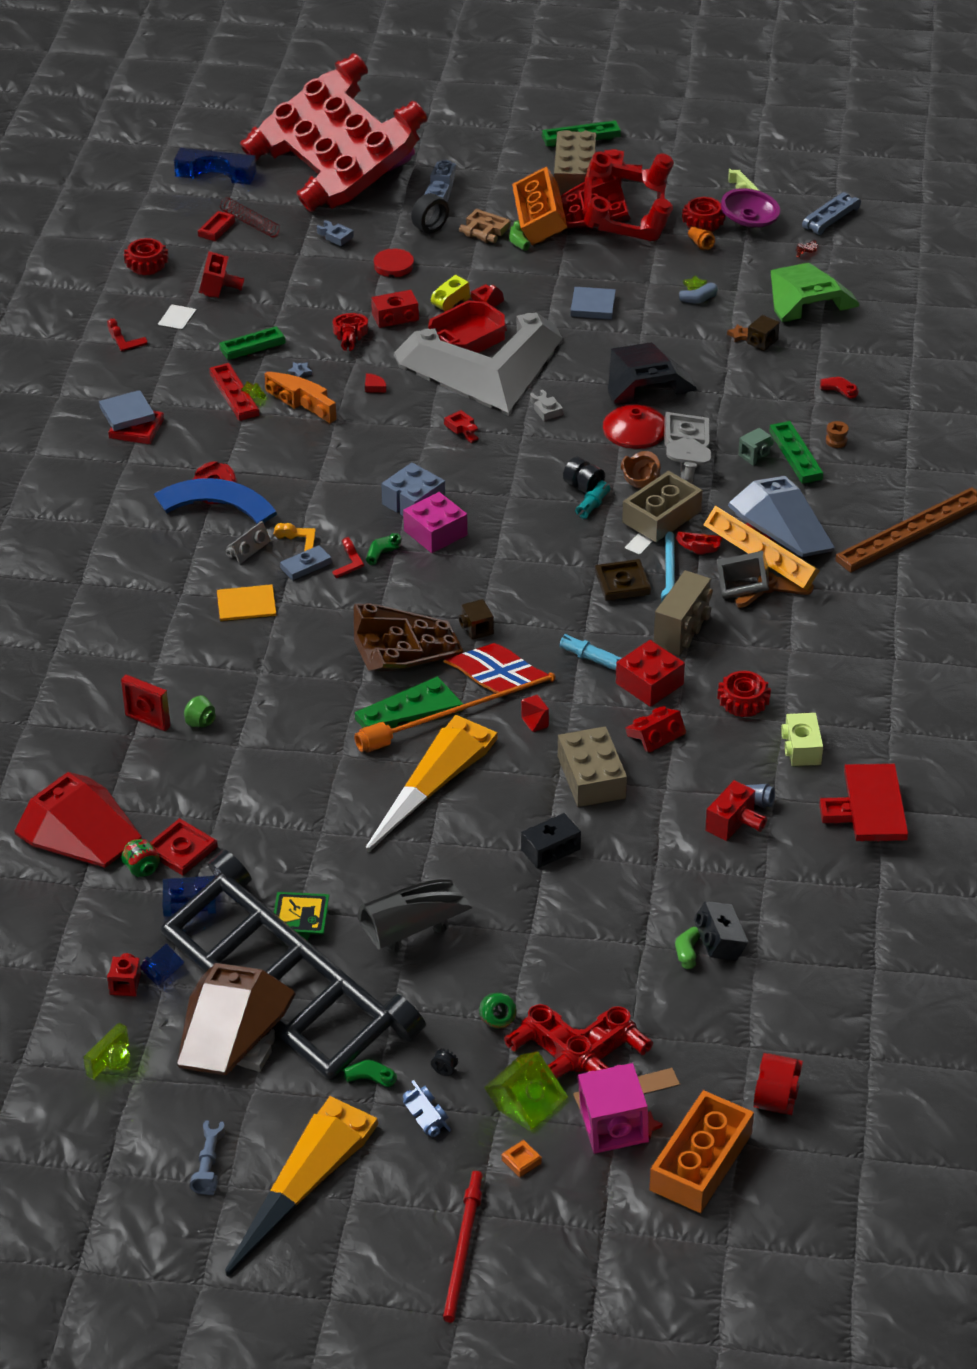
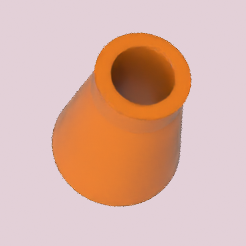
[688,227,715,250]

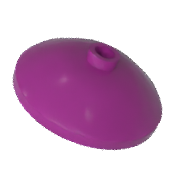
[721,188,780,228]

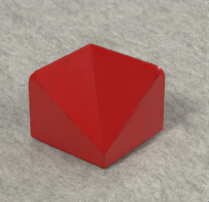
[521,694,549,732]

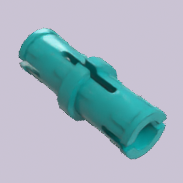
[575,481,611,519]

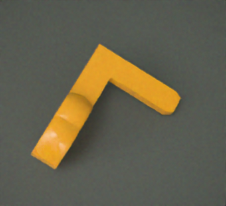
[273,523,316,551]

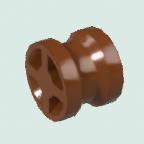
[825,421,849,448]

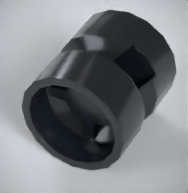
[563,456,605,494]

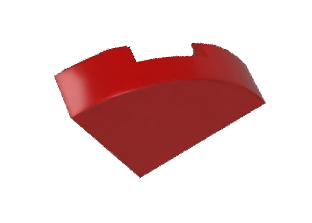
[365,373,386,393]

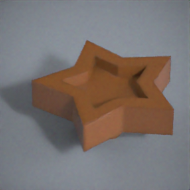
[727,324,748,342]

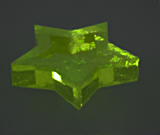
[683,275,707,290]
[242,381,266,399]

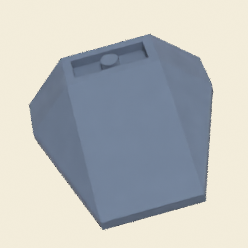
[728,476,835,557]

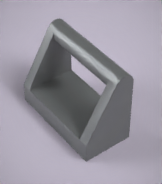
[718,551,769,600]

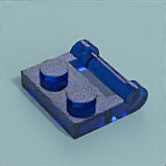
[162,876,216,917]

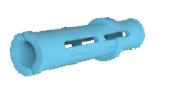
[559,634,621,671]

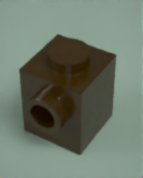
[459,599,494,640]

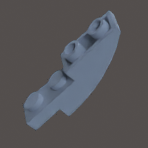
[425,160,456,202]

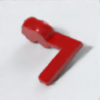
[107,318,148,352]
[332,537,364,578]

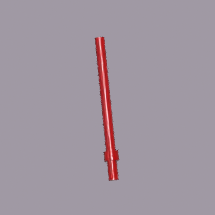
[443,1171,483,1322]

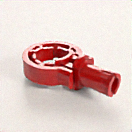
[332,313,368,351]

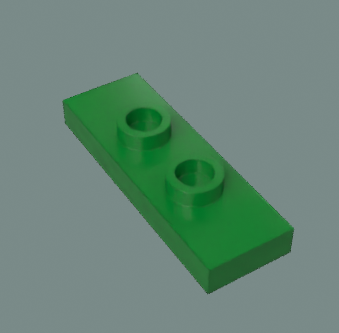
[219,326,286,360]

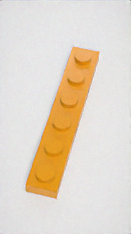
[704,506,820,591]

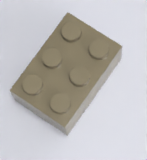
[622,471,703,542]
[654,570,713,656]
[558,726,627,807]

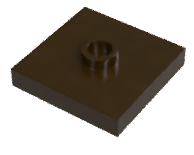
[595,559,651,601]

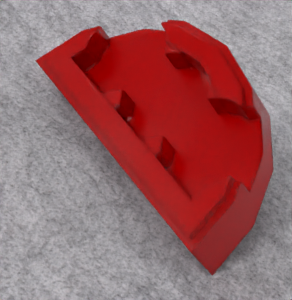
[676,532,722,555]

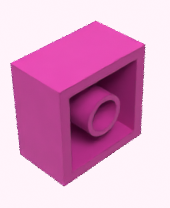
[403,492,468,553]

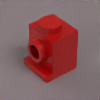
[107,953,141,996]

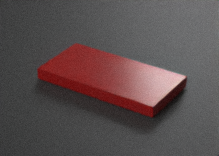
[844,764,908,841]

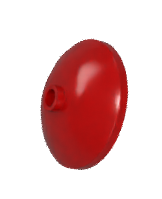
[603,405,665,449]

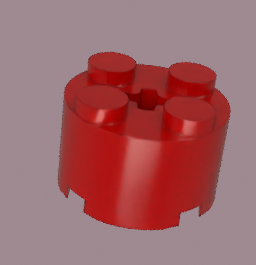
[753,1053,803,1115]

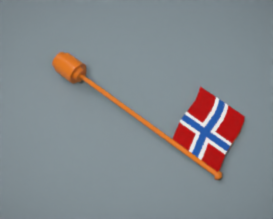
[354,643,556,752]

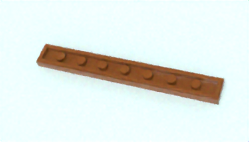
[835,487,977,573]

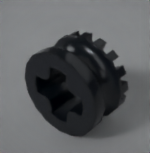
[431,1048,459,1076]

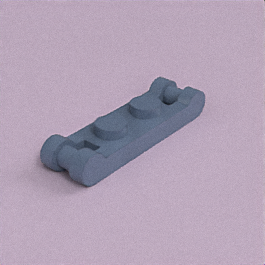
[802,192,861,235]

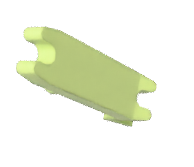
[728,169,759,191]

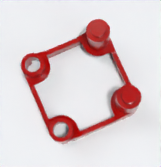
[584,152,674,241]

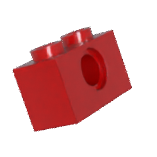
[371,290,419,328]

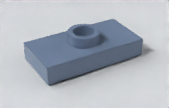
[280,545,332,580]

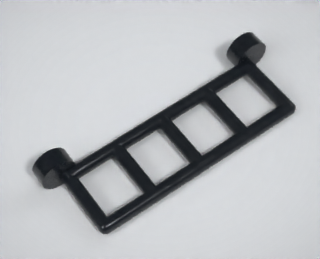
[161,849,426,1079]

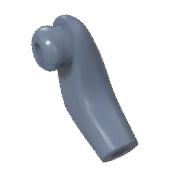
[679,283,718,304]

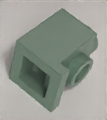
[738,428,774,466]

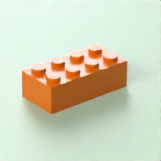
[512,166,567,245]
[649,1090,754,1213]

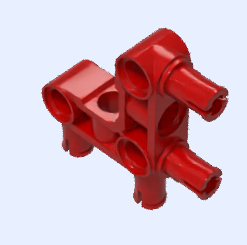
[504,1004,653,1083]

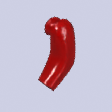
[820,376,859,399]

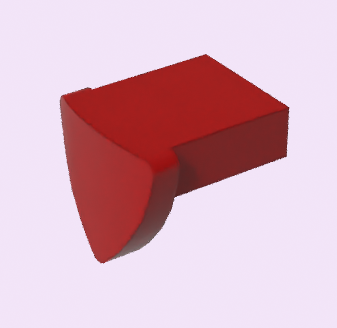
[471,284,504,307]

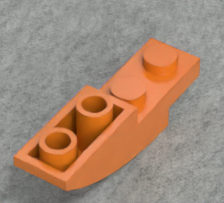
[265,372,336,423]

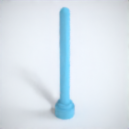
[661,531,675,603]

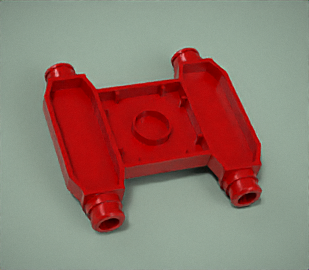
[240,53,428,212]

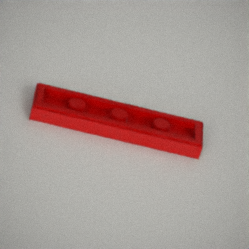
[209,363,259,421]

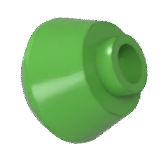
[184,695,216,727]

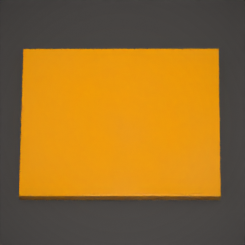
[217,585,276,621]

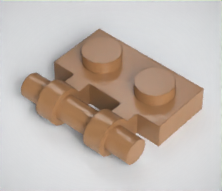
[459,209,511,243]

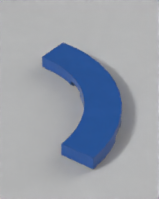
[154,478,278,524]

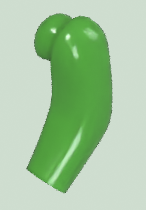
[509,221,530,251]
[675,927,701,969]

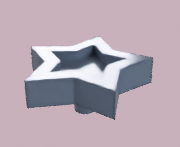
[287,362,312,378]

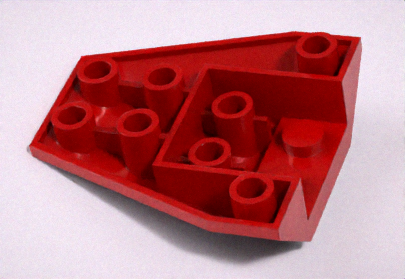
[560,175,631,229]
[15,772,142,868]

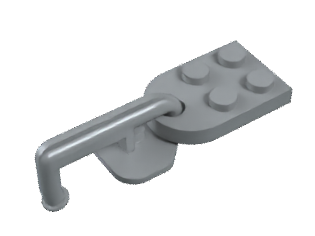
[664,412,711,484]

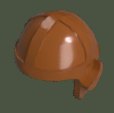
[621,451,661,489]

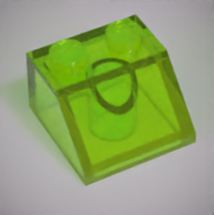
[484,1051,568,1131]

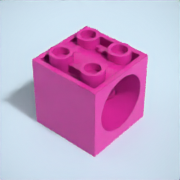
[578,1063,649,1154]

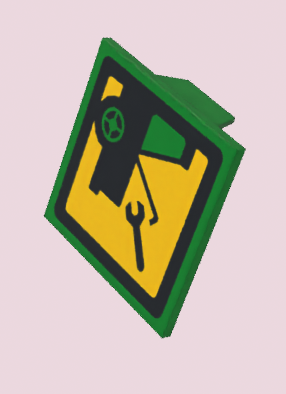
[274,892,329,941]

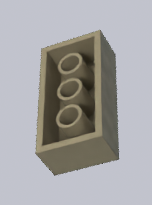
[554,130,596,194]

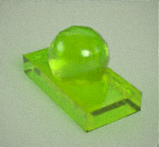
[83,1022,130,1080]

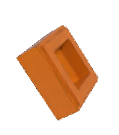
[502,1140,542,1178]

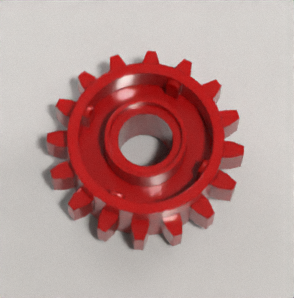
[682,197,726,232]
[124,238,169,275]
[717,671,771,717]

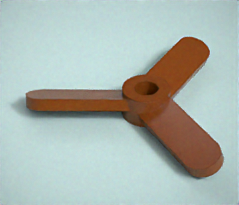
[735,553,814,607]

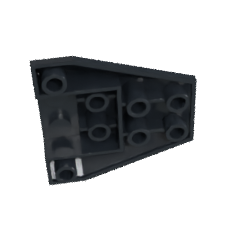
[608,342,697,404]

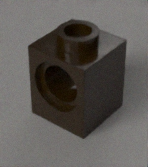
[747,315,780,351]

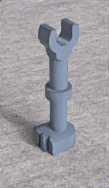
[190,1121,225,1195]

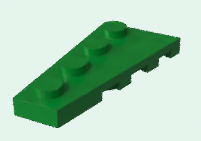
[355,676,464,728]

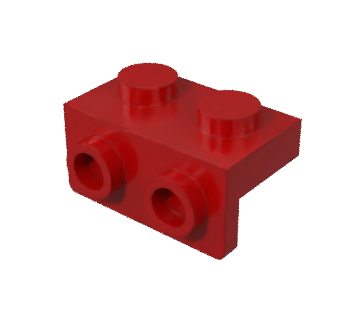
[625,706,686,752]

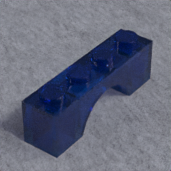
[174,147,256,185]

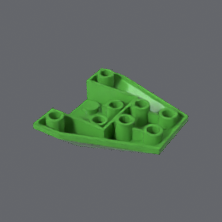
[771,263,859,322]

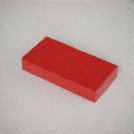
[198,211,236,241]

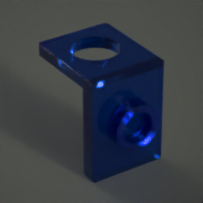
[140,944,184,987]

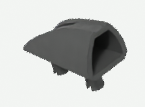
[358,879,472,952]

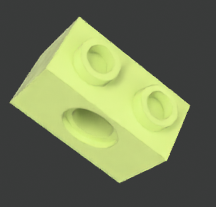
[781,713,823,766]

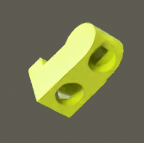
[431,275,471,311]

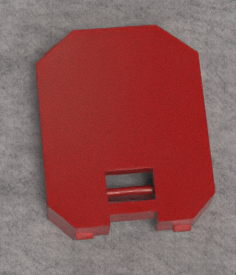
[428,300,507,353]

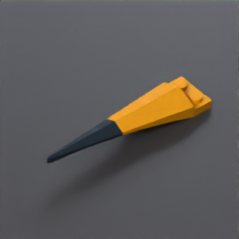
[225,1096,378,1276]

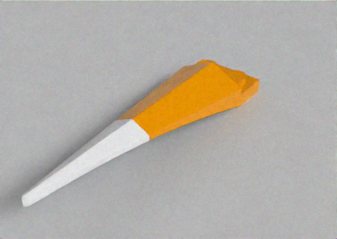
[366,715,498,852]

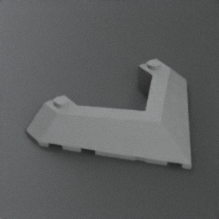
[394,313,563,416]

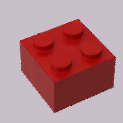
[616,640,685,707]

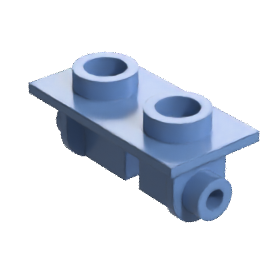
[403,1080,451,1137]

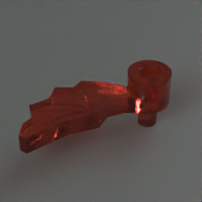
[796,240,818,257]

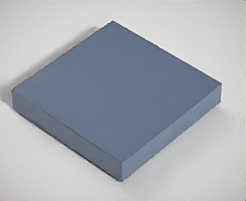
[570,287,616,319]
[99,390,155,431]

